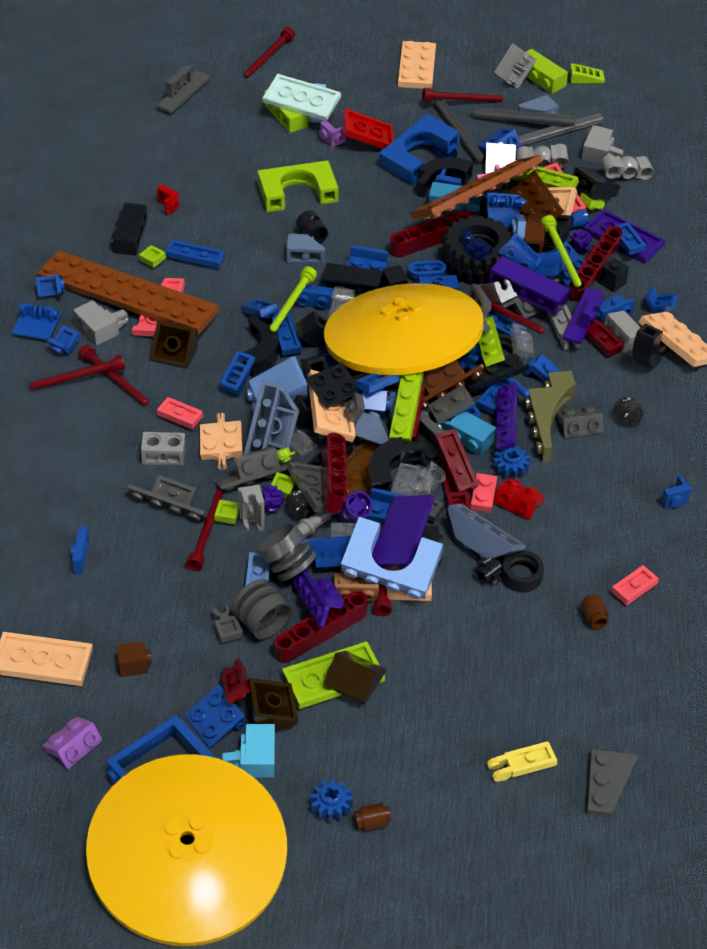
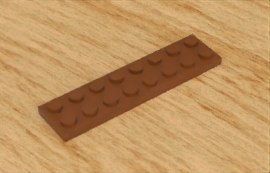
[410,155,543,221]

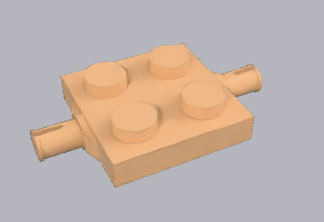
[200,413,243,470]

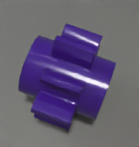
[569,229,592,254]
[261,485,284,512]

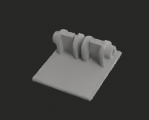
[494,43,537,89]

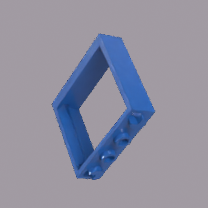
[106,715,216,784]

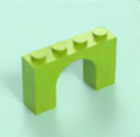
[257,161,339,212]

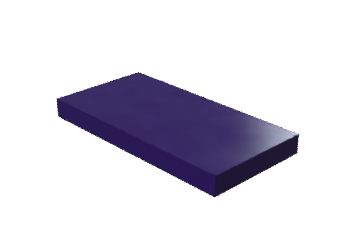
[583,209,666,264]
[372,495,435,569]

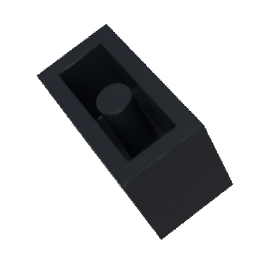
[572,166,621,200]

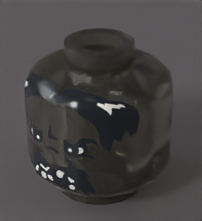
[613,397,644,427]
[285,490,315,521]

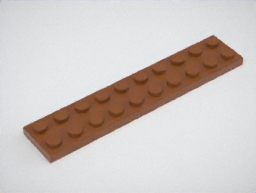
[36,250,219,335]

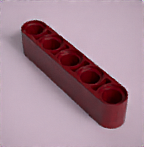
[389,210,472,258]
[568,226,623,302]
[322,433,348,514]
[274,591,367,663]

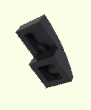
[544,215,575,246]

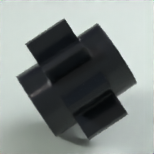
[475,557,503,584]

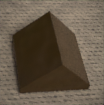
[150,320,197,367]
[324,651,387,705]
[248,678,299,732]

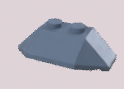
[244,380,299,455]
[448,504,526,559]

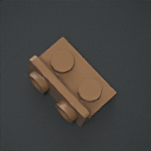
[334,573,379,602]

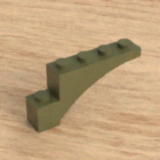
[524,371,576,462]

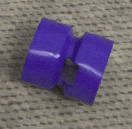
[337,491,373,525]

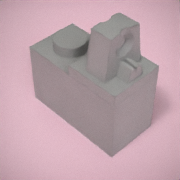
[582,125,623,164]
[73,300,128,346]

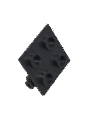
[306,363,362,408]

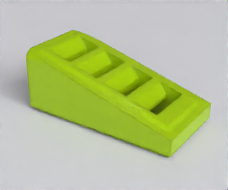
[569,64,605,84]

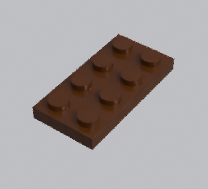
[510,170,565,223]

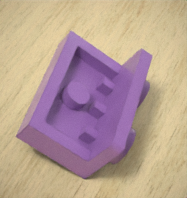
[42,717,102,769]

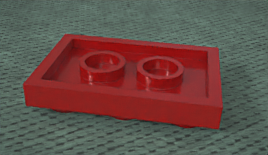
[342,108,394,150]

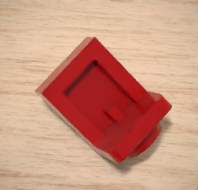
[157,184,179,216]

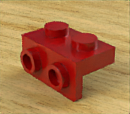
[493,478,545,519]

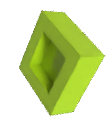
[580,193,605,210]
[139,245,166,268]
[271,472,296,499]
[214,500,239,525]

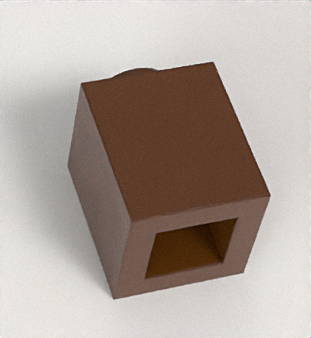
[117,641,152,677]

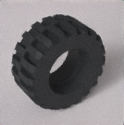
[441,216,513,285]

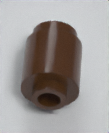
[581,595,609,629]
[354,802,391,831]

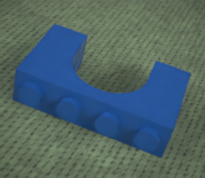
[379,114,460,184]

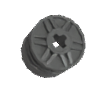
[257,523,316,581]
[232,579,293,640]

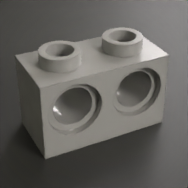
[141,432,186,466]

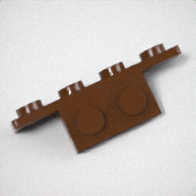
[422,360,485,410]

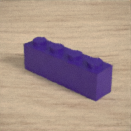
[488,256,570,316]

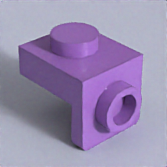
[319,121,346,147]

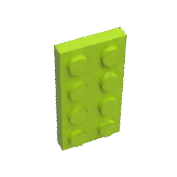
[282,641,385,709]

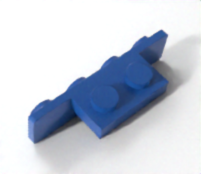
[300,536,379,570]

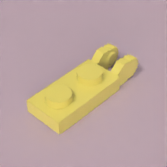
[487,741,557,782]

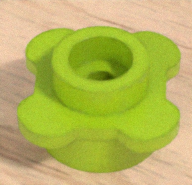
[277,446,295,464]

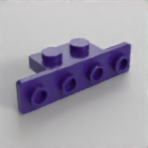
[563,288,604,344]
[496,382,517,450]
[294,569,344,627]

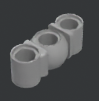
[516,144,569,168]
[601,155,654,180]

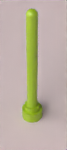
[540,215,581,287]
[269,266,317,332]

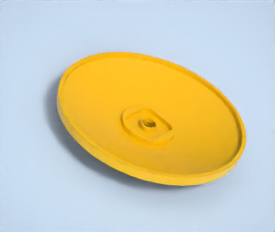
[324,283,484,375]
[86,754,287,946]

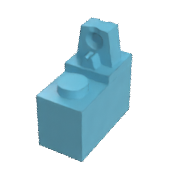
[222,724,275,778]

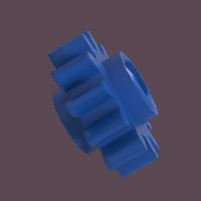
[493,446,531,478]
[310,778,353,822]

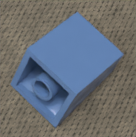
[246,356,307,414]

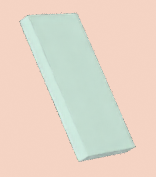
[262,74,341,121]

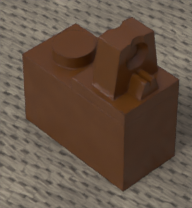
[524,218,544,253]

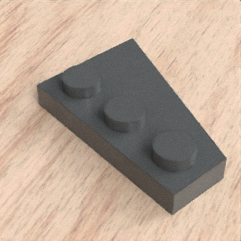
[287,462,335,515]
[587,749,639,818]

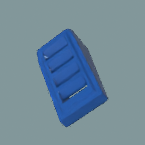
[219,350,256,397]

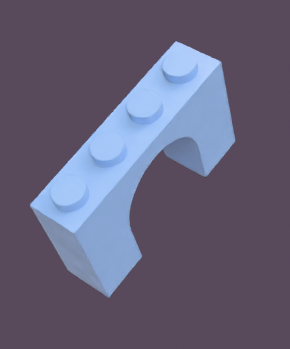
[341,517,443,599]

